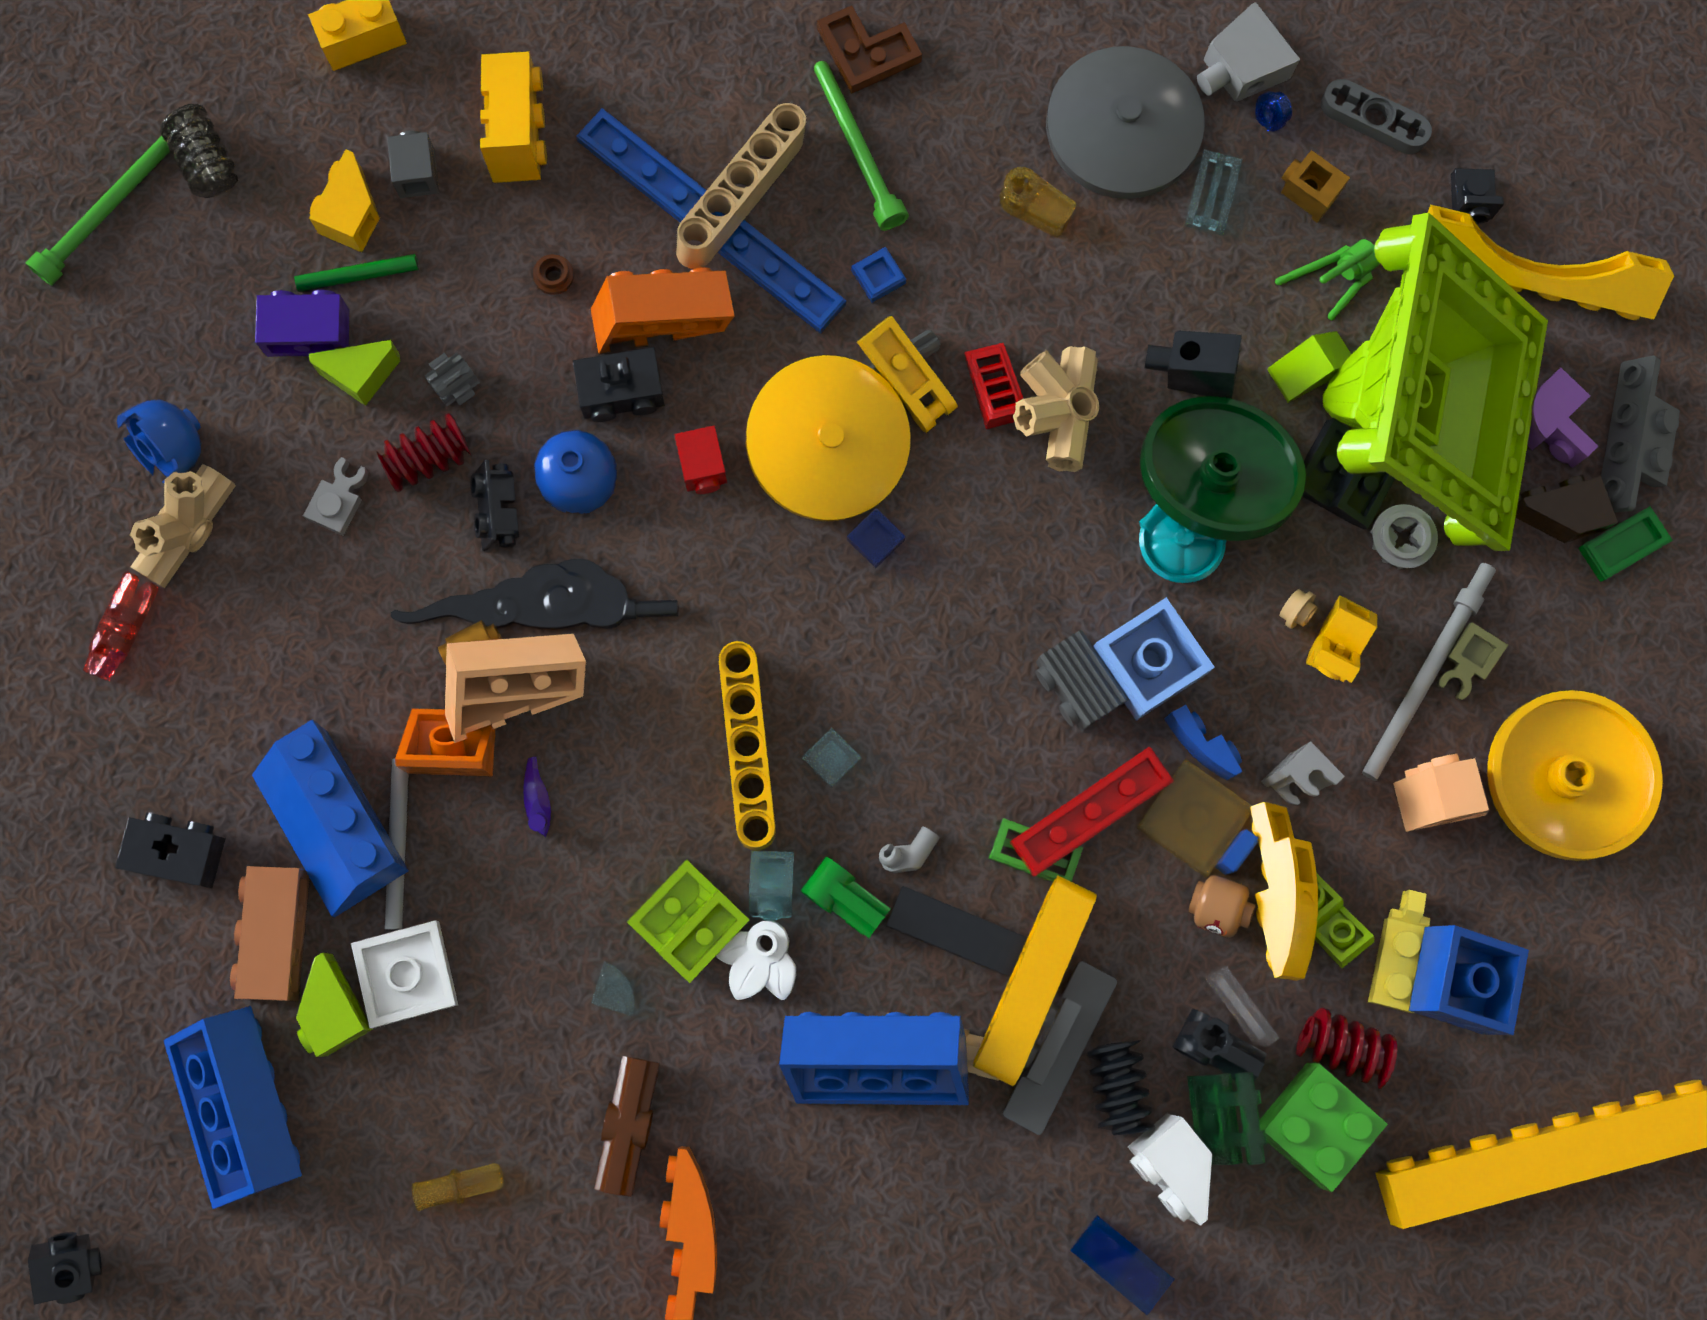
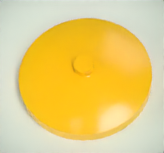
[746,355,910,521]
[1487,690,1663,861]

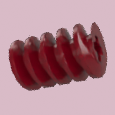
[377,413,472,492]
[1296,1008,1398,1089]

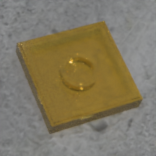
[1136,759,1252,877]

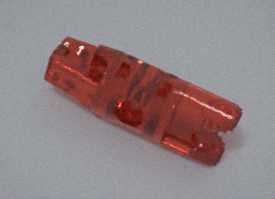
[83,571,159,681]

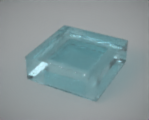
[802,728,862,788]

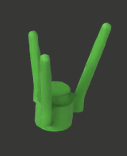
[1275,239,1380,320]

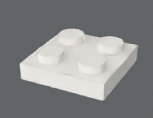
[351,920,458,1028]

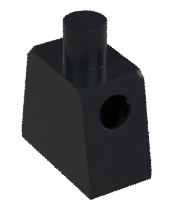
[1145,330,1242,399]

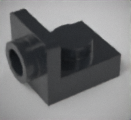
[1451,168,1504,224]

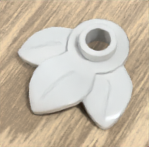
[716,920,796,1000]

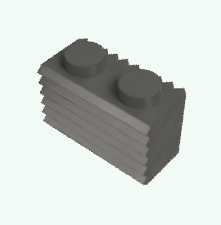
[1035,630,1129,731]

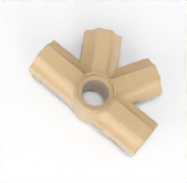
[1013,346,1099,472]
[130,464,236,588]

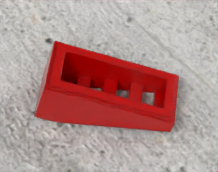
[964,343,1024,429]

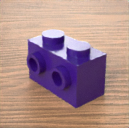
[255,290,350,357]

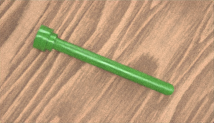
[814,61,909,231]
[25,134,175,286]

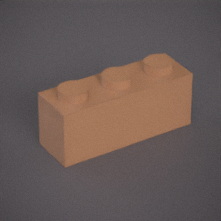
[230,866,309,1001]

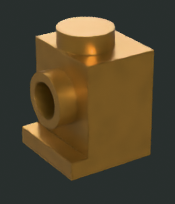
[1281,150,1350,223]

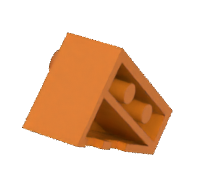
[591,267,734,354]

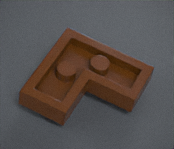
[817,5,922,94]

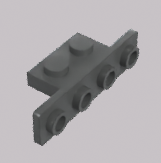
[1601,355,1680,513]
[1003,961,1117,1135]

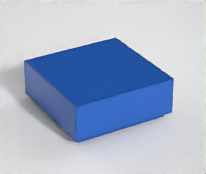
[851,247,906,303]
[1214,829,1258,875]

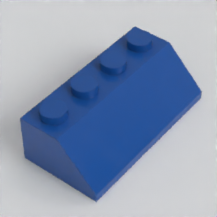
[252,719,409,918]
[163,1006,302,1209]
[779,1012,969,1105]

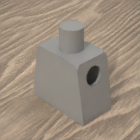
[1197,2,1300,101]

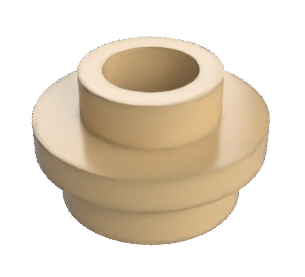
[1279,589,1318,629]

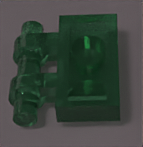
[1187,1072,1267,1165]

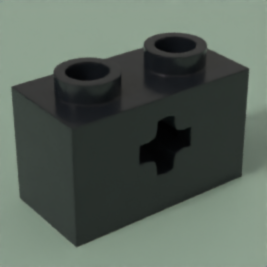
[115,812,226,888]

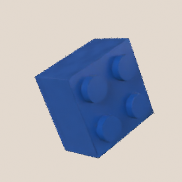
[1409,925,1529,1035]

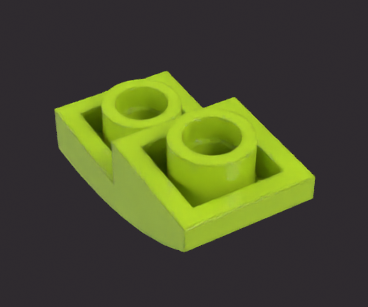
[1315,874,1374,968]

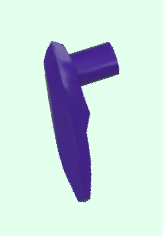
[523,757,551,837]

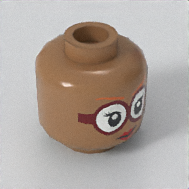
[1188,875,1256,938]

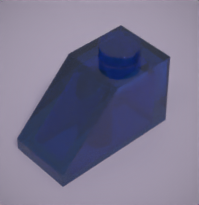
[1070,1215,1175,1315]

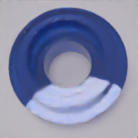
[1255,91,1292,132]

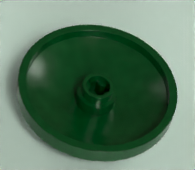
[1140,396,1306,541]

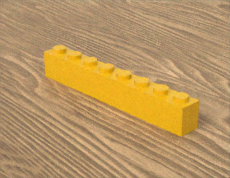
[1375,1080,1707,1229]

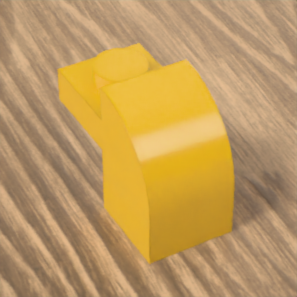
[1306,595,1377,683]

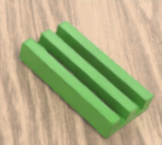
[988,818,1083,882]

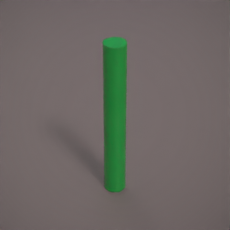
[294,254,419,292]

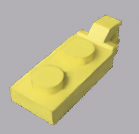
[1368,890,1430,1013]

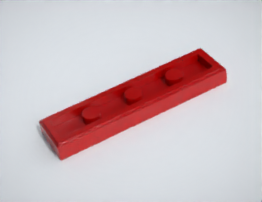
[1010,746,1174,877]

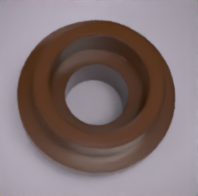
[533,254,574,295]

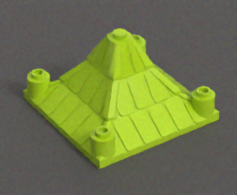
[1323,213,1548,551]

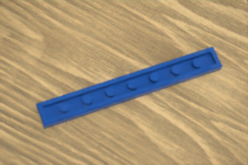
[576,108,846,334]

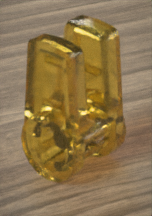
[999,167,1076,238]

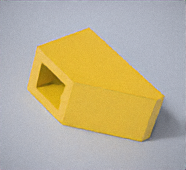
[309,149,380,252]

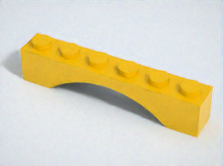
[1427,204,1674,320]

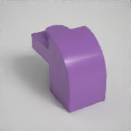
[1528,368,1598,468]

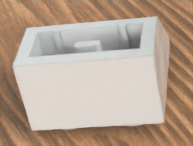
[1128,1114,1212,1226]

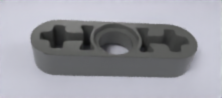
[1321,79,1432,154]

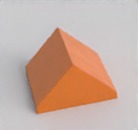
[395,709,496,776]

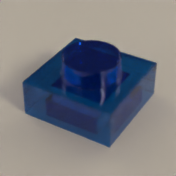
[847,508,906,568]

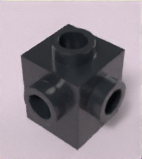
[28,1232,102,1305]

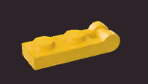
[857,316,958,433]

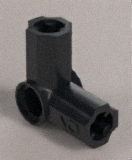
[1172,1008,1267,1087]

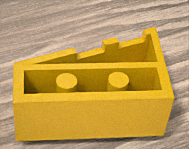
[480,51,547,183]

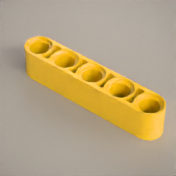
[719,641,776,851]
[972,875,1097,1086]

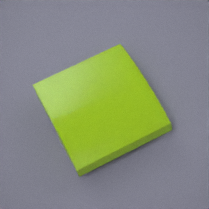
[627,859,749,983]

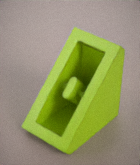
[1267,331,1351,403]
[309,340,400,406]

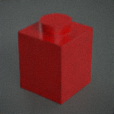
[674,425,727,494]

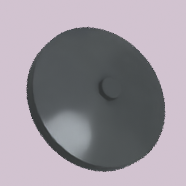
[1046,46,1205,199]

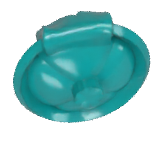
[1139,504,1226,583]

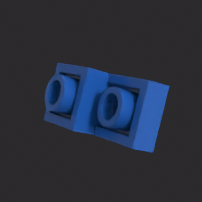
[1164,705,1243,780]

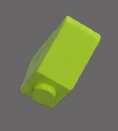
[296,953,373,1057]

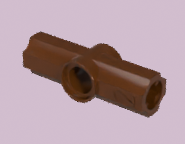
[594,1056,660,1197]

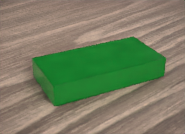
[1578,506,1673,582]

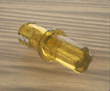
[412,1163,504,1211]

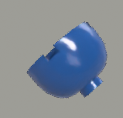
[117,400,201,483]
[534,430,617,514]

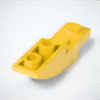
[1250,802,1318,981]

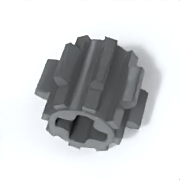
[424,352,480,406]

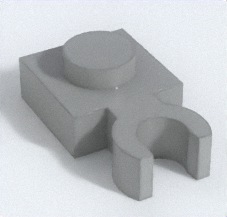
[303,457,369,536]

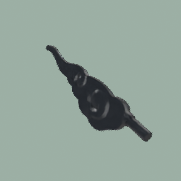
[390,559,679,629]

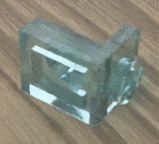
[749,851,794,921]

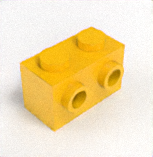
[308,0,407,71]

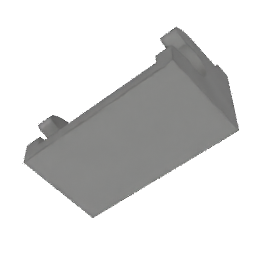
[1261,742,1345,805]

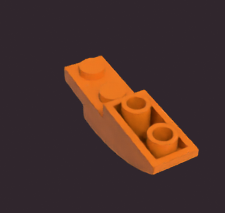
[660,1146,717,1320]

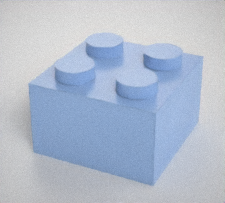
[1093,597,1215,721]

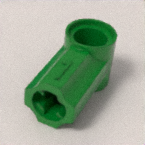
[800,857,891,939]

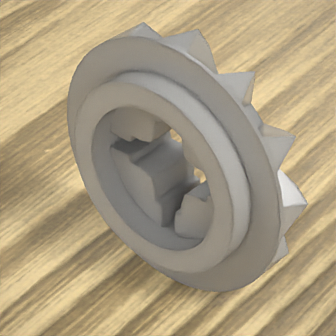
[1370,504,1438,570]

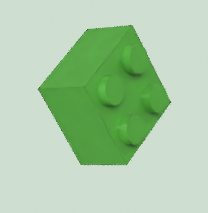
[1252,1063,1388,1192]

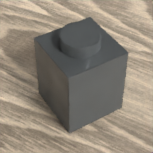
[387,131,440,198]

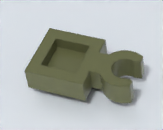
[1437,622,1508,700]

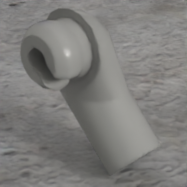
[879,826,940,873]

